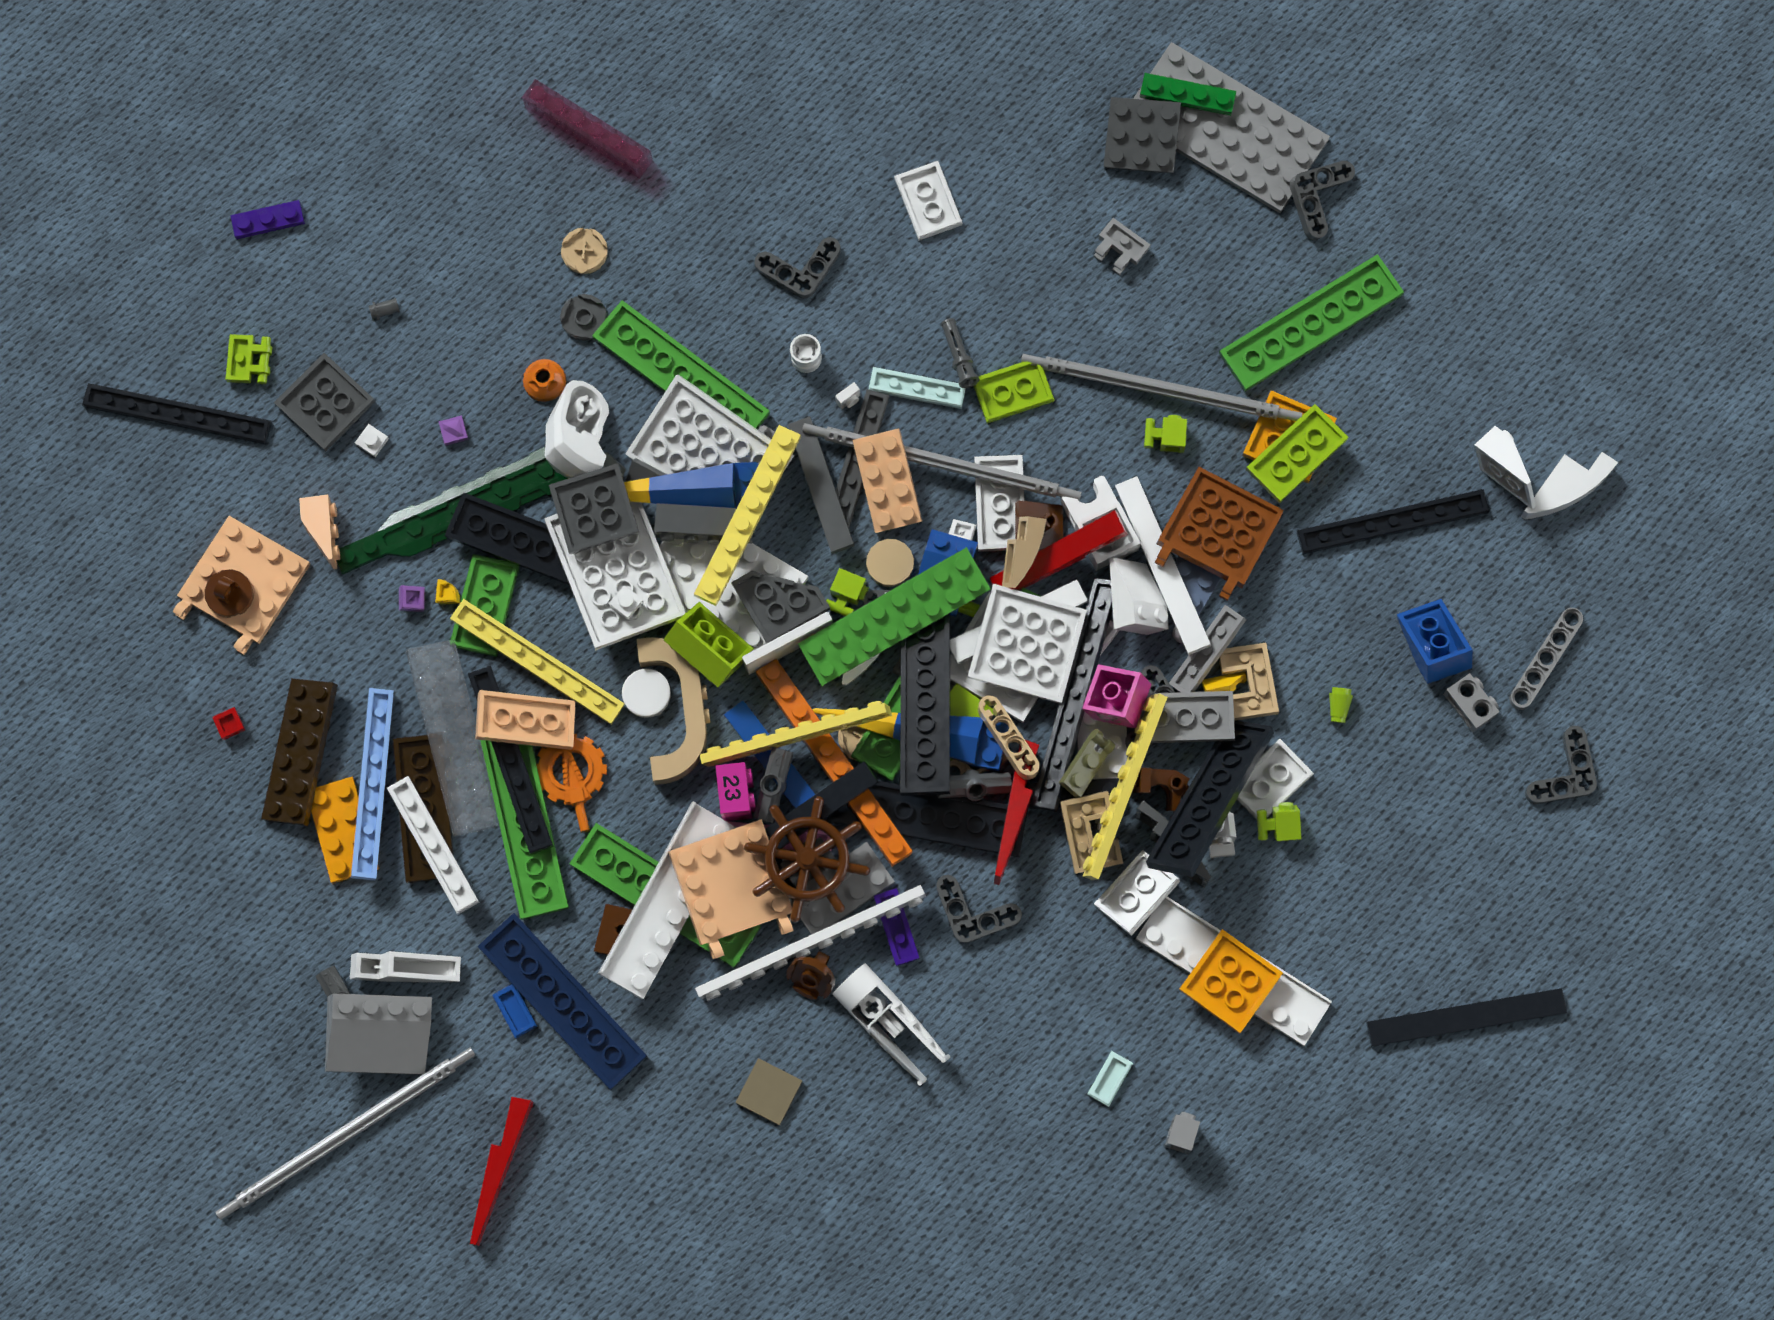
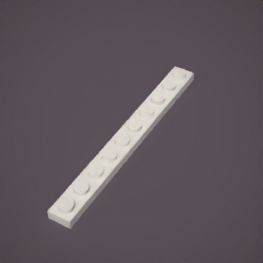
[695,885,926,1001]

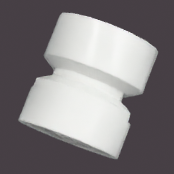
[790,334,822,373]

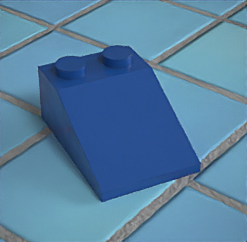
[918,529,978,617]
[1397,599,1473,684]

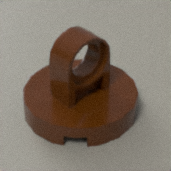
[204,569,254,618]
[786,951,835,1000]

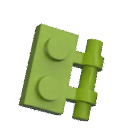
[225,334,272,384]

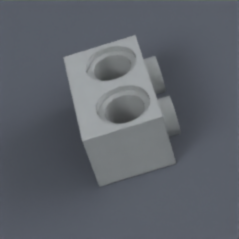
[1443,673,1499,733]
[1164,1112,1200,1154]

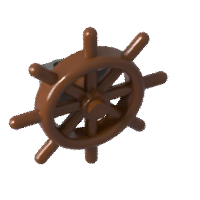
[744,796,870,922]

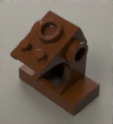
[1132,768,1190,811]

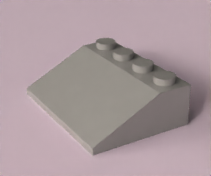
[325,994,432,1074]

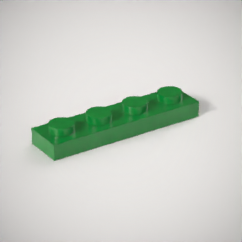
[1140,73,1236,116]

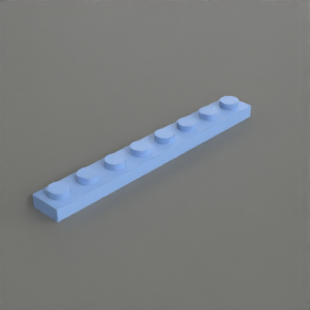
[351,688,394,881]

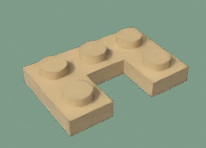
[1219,643,1279,721]
[1060,791,1123,874]

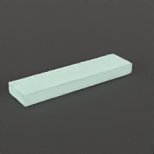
[868,367,966,409]

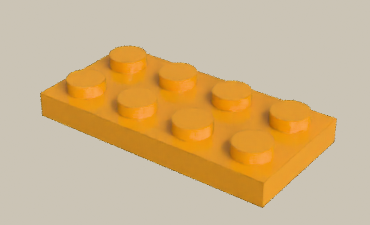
[311,776,379,884]

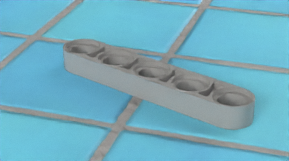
[1509,608,1583,710]

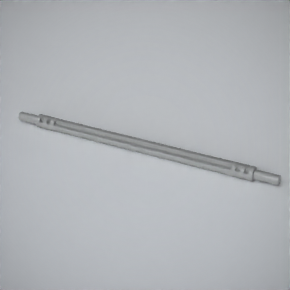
[1021,354,1302,421]
[802,423,1082,501]
[216,1047,475,1220]

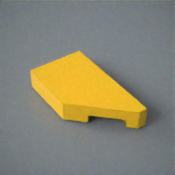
[1202,672,1247,692]

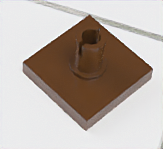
[1015,500,1063,551]
[594,904,632,955]

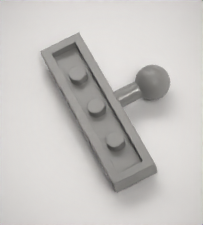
[1169,605,1246,692]

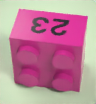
[1082,664,1151,729]
[715,762,756,821]

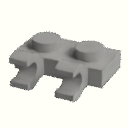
[1094,218,1151,275]

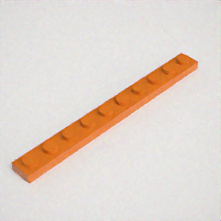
[756,659,913,867]

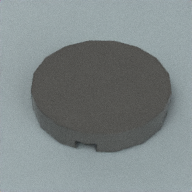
[560,294,607,341]

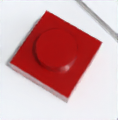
[212,707,245,740]

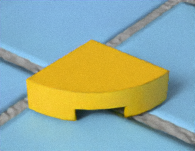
[435,579,460,604]

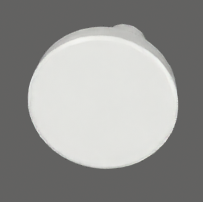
[622,669,671,718]

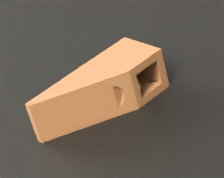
[299,494,340,569]

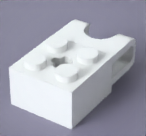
[1061,476,1141,571]

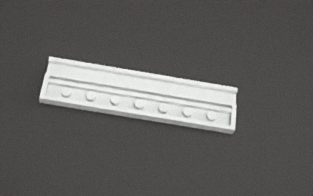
[598,801,737,999]
[1136,897,1332,1046]

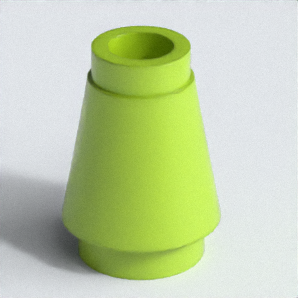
[1329,687,1353,723]

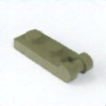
[1059,729,1115,798]

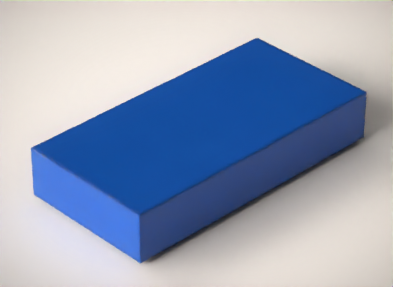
[492,984,538,1038]

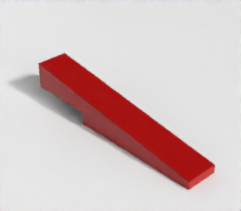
[990,510,1128,591]
[994,740,1039,885]
[470,1097,534,1246]

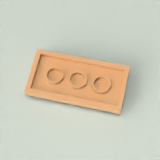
[852,428,923,533]
[475,690,575,750]

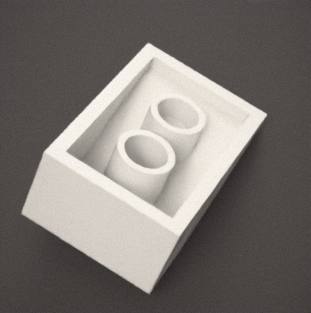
[1475,426,1536,509]
[1109,558,1168,635]

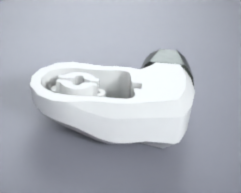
[544,380,626,479]

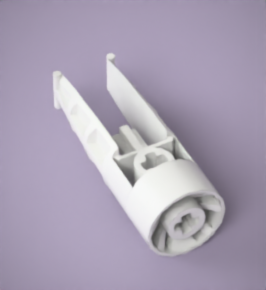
[833,963,950,1085]

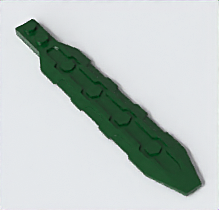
[336,444,601,574]

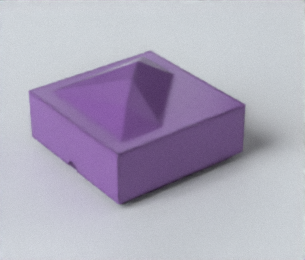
[439,415,468,446]
[399,585,425,612]

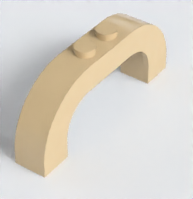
[637,637,711,785]

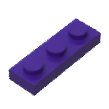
[230,200,305,240]
[874,888,920,966]

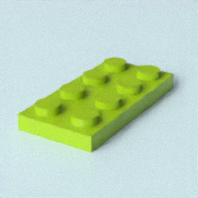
[1246,404,1349,503]

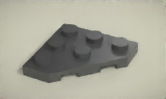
[731,571,830,644]

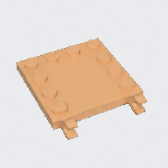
[173,516,311,655]
[668,819,793,959]

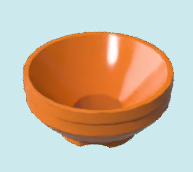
[523,359,566,402]

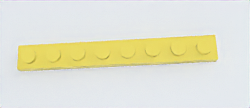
[694,425,801,606]
[450,599,625,725]
[1083,693,1168,880]
[700,701,892,767]

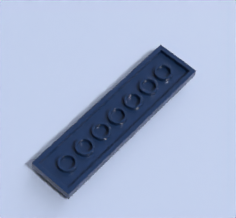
[477,913,647,1090]

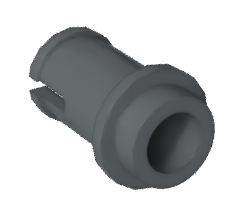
[369,298,400,320]

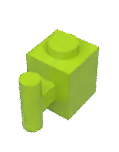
[1144,415,1187,453]
[826,568,869,616]
[1257,802,1301,841]

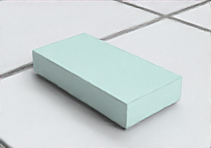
[1087,1051,1133,1107]

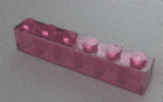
[522,79,653,179]

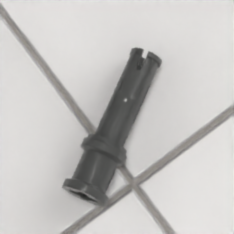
[941,318,979,388]

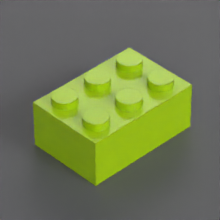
[663,602,754,687]

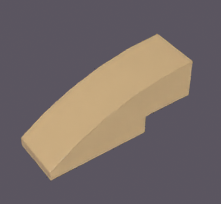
[1002,516,1046,588]

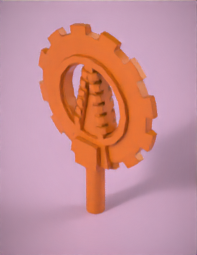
[536,734,607,833]

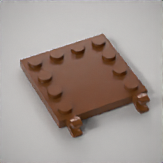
[1154,467,1284,601]

